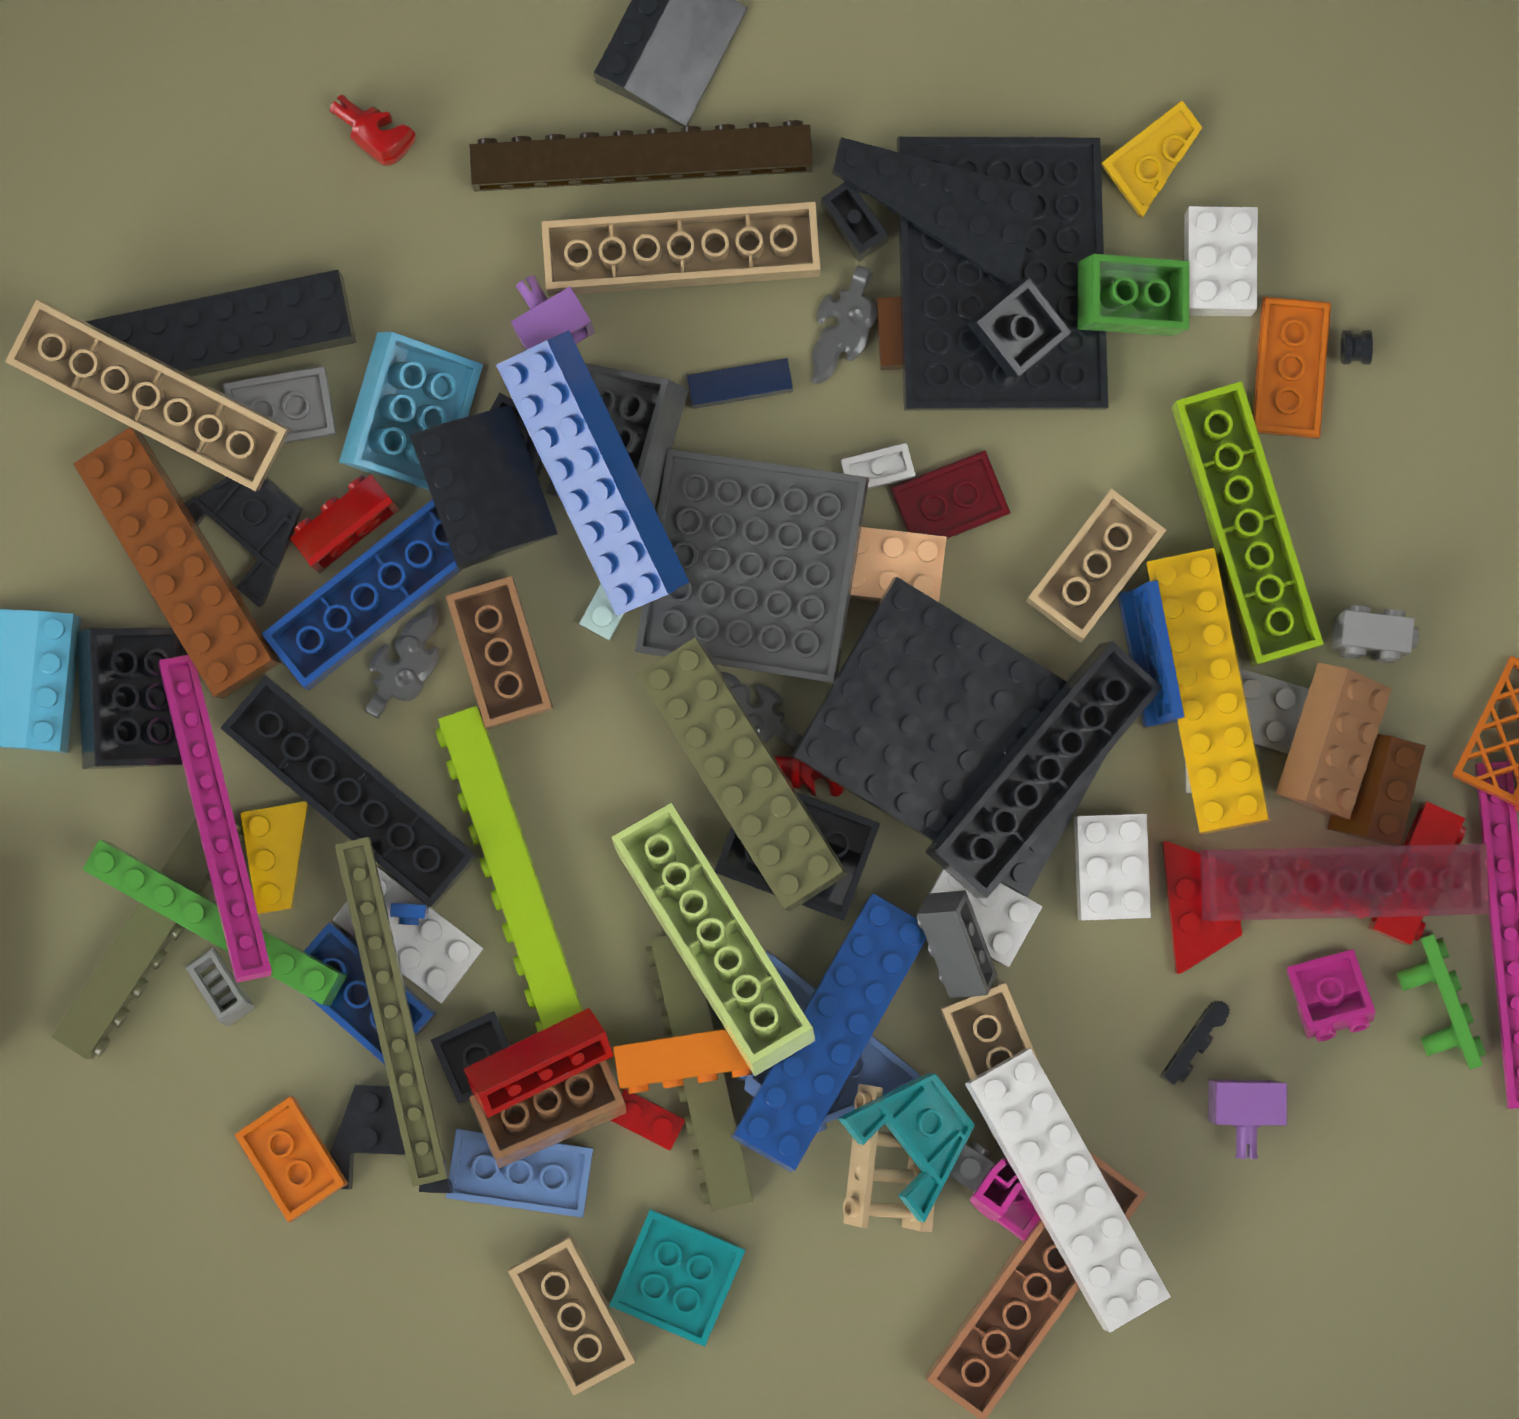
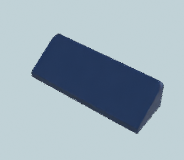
[687,358,793,409]

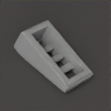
[185,948,255,1026]

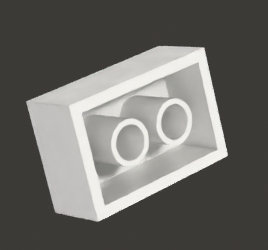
[1184,206,1258,316]
[1074,814,1151,920]
[930,869,1043,967]

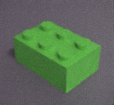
[1078,254,1189,336]

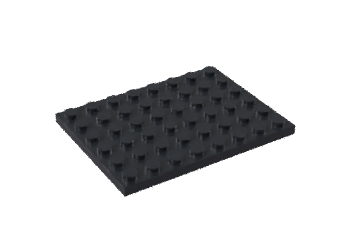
[897,136,1109,411]
[791,577,1106,897]

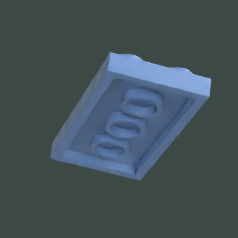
[446,1128,594,1218]

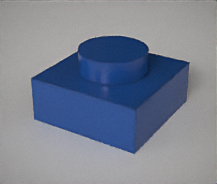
[390,903,429,926]

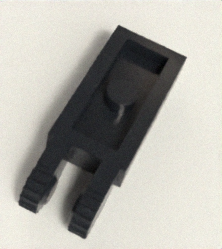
[1160,1001,1230,1085]

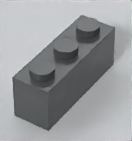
[917,890,997,998]

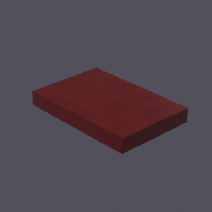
[890,450,1011,540]

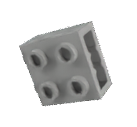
[1331,605,1419,663]

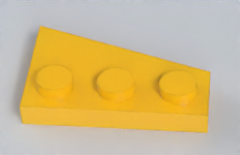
[1101,100,1203,218]
[240,801,309,914]

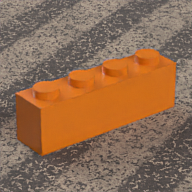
[613,1029,753,1094]

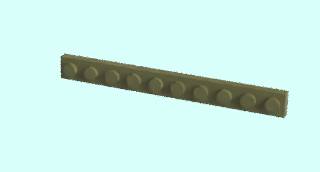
[335,837,448,1187]

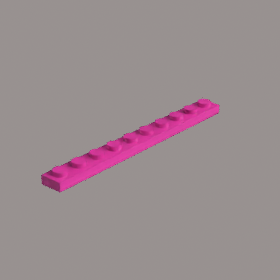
[159,655,272,983]
[1475,761,1519,1109]

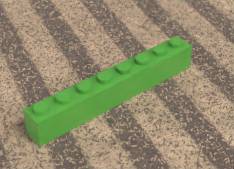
[82,839,347,1006]

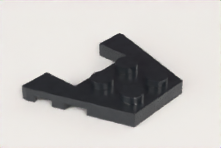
[184,477,303,607]
[330,1085,453,1193]

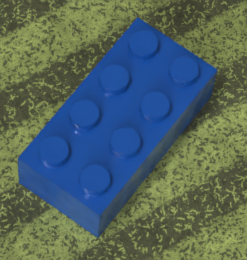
[304,922,437,1065]

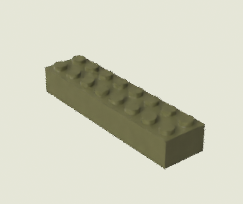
[637,637,848,912]

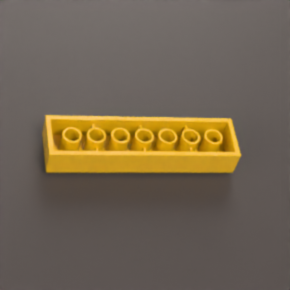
[1146,548,1270,835]

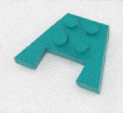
[838,1072,975,1223]

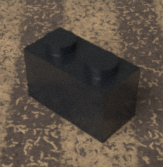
[820,182,888,262]

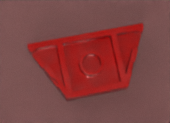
[1162,841,1242,974]

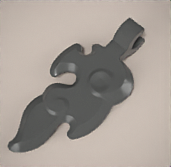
[812,265,878,384]
[365,605,439,719]
[721,672,802,749]

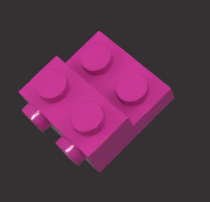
[1287,949,1375,1042]

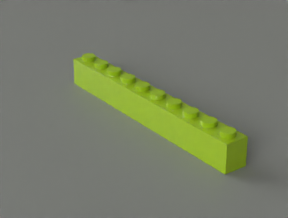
[435,706,583,1032]

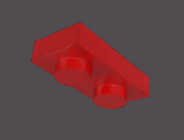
[610,1088,685,1151]

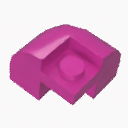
[970,1158,1040,1241]

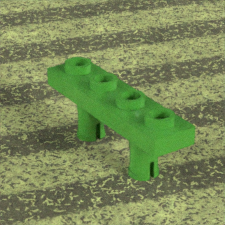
[1396,932,1486,1070]

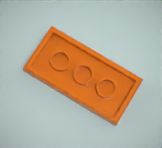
[1252,296,1331,439]

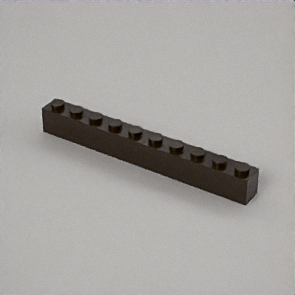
[469,120,813,192]

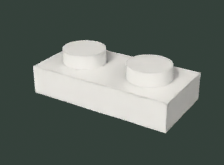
[840,443,916,489]

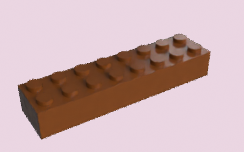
[73,427,281,699]

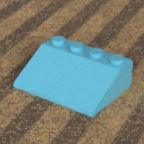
[339,332,483,490]
[0,609,81,753]

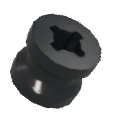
[1340,330,1373,365]

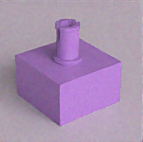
[511,275,595,350]
[1208,1079,1287,1159]

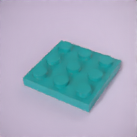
[609,1208,746,1347]

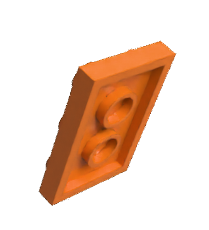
[234,1096,348,1222]

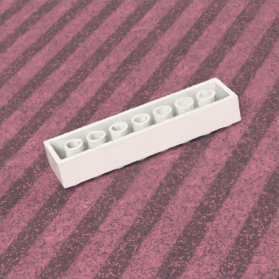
[965,1048,1171,1332]

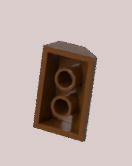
[1327,734,1426,847]

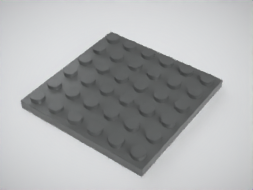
[635,449,869,683]

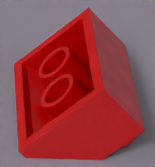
[290,474,400,573]

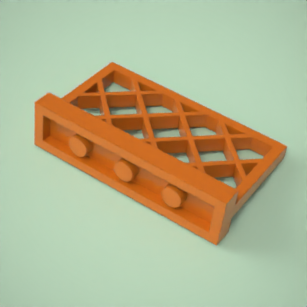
[1452,656,1519,812]

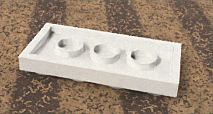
[333,866,484,1004]

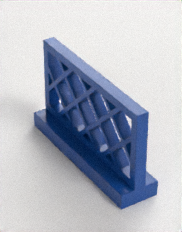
[1117,580,1184,728]

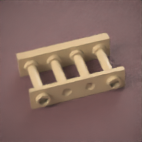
[843,1084,935,1232]

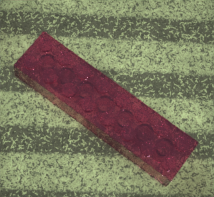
[1201,844,1489,921]

